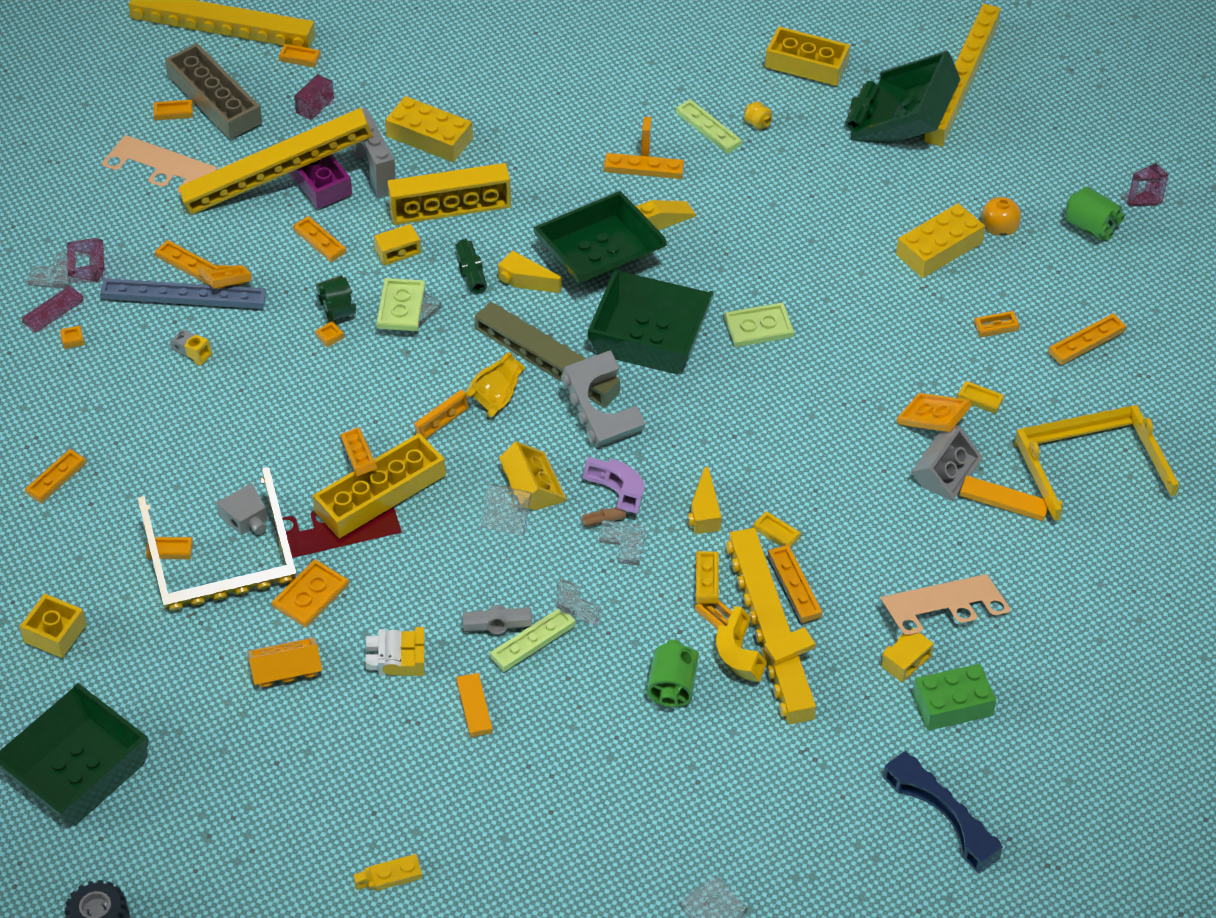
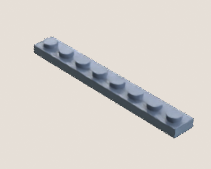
[100,278,267,309]

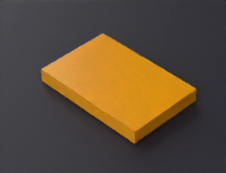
[896,393,972,432]
[271,559,349,628]

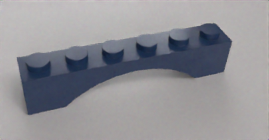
[883,750,1003,874]

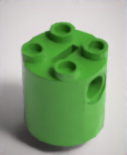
[1066,186,1125,241]
[647,639,699,707]

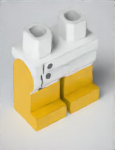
[366,627,424,676]

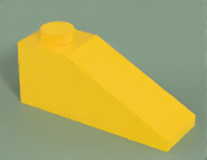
[636,200,696,230]
[498,250,562,293]
[688,467,722,534]

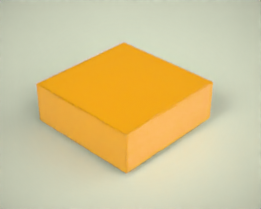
[315,321,344,347]
[60,325,84,349]

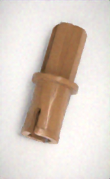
[581,507,626,527]

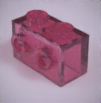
[294,74,334,120]

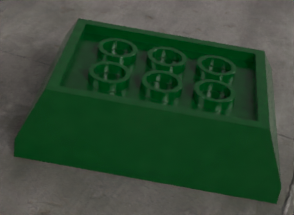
[850,50,960,144]
[533,190,668,284]
[588,268,714,375]
[0,683,149,826]

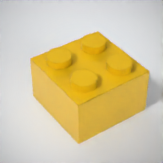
[19,593,87,658]

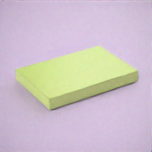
[376,278,426,331]
[723,303,794,347]

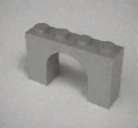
[350,108,395,198]
[561,350,645,449]

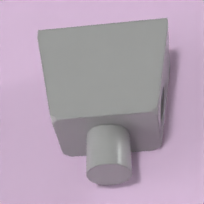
[216,483,268,535]

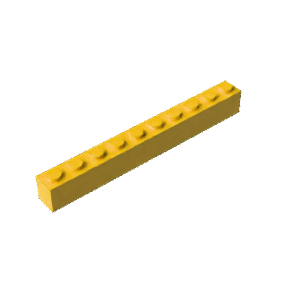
[128,0,316,48]
[924,3,1001,147]
[179,108,373,215]
[726,528,816,725]

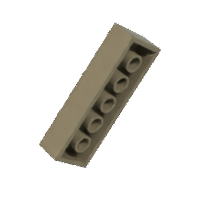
[165,43,263,139]

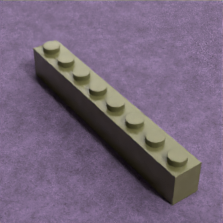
[475,302,620,408]

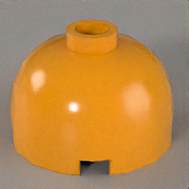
[981,197,1021,236]

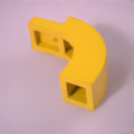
[716,606,767,682]

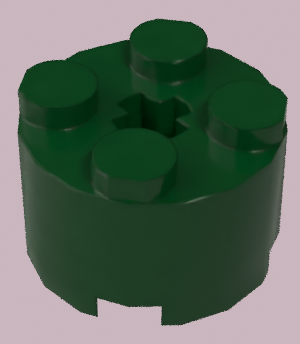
[316,275,356,322]

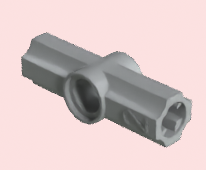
[463,605,532,634]

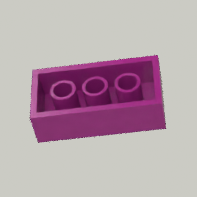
[289,154,352,209]

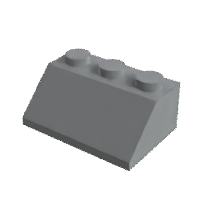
[911,426,983,501]

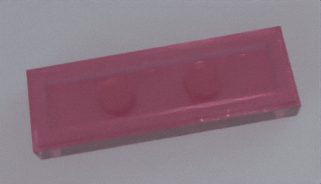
[21,285,84,333]

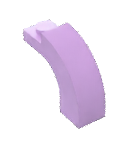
[582,457,644,514]

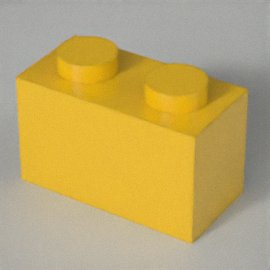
[374,224,421,266]
[882,628,934,683]

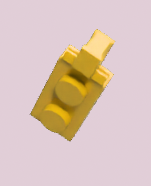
[353,854,423,891]

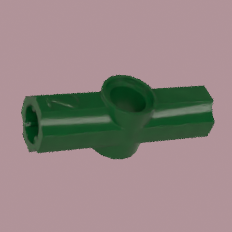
[845,81,880,131]
[455,239,487,295]

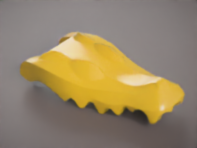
[465,352,525,417]

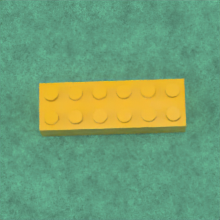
[387,163,511,225]
[312,433,446,539]

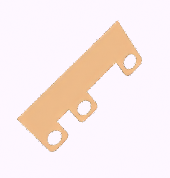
[102,135,218,193]
[880,574,1010,635]

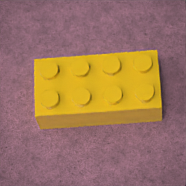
[765,26,851,86]
[385,96,473,163]
[896,203,985,278]

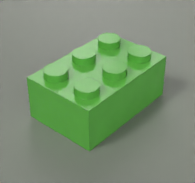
[913,663,996,731]

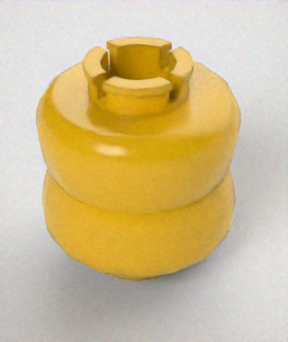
[744,101,773,129]

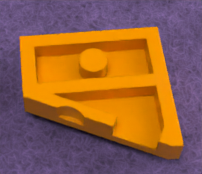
[198,265,252,289]

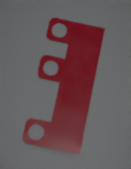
[274,506,402,559]

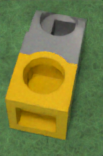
[170,330,212,366]

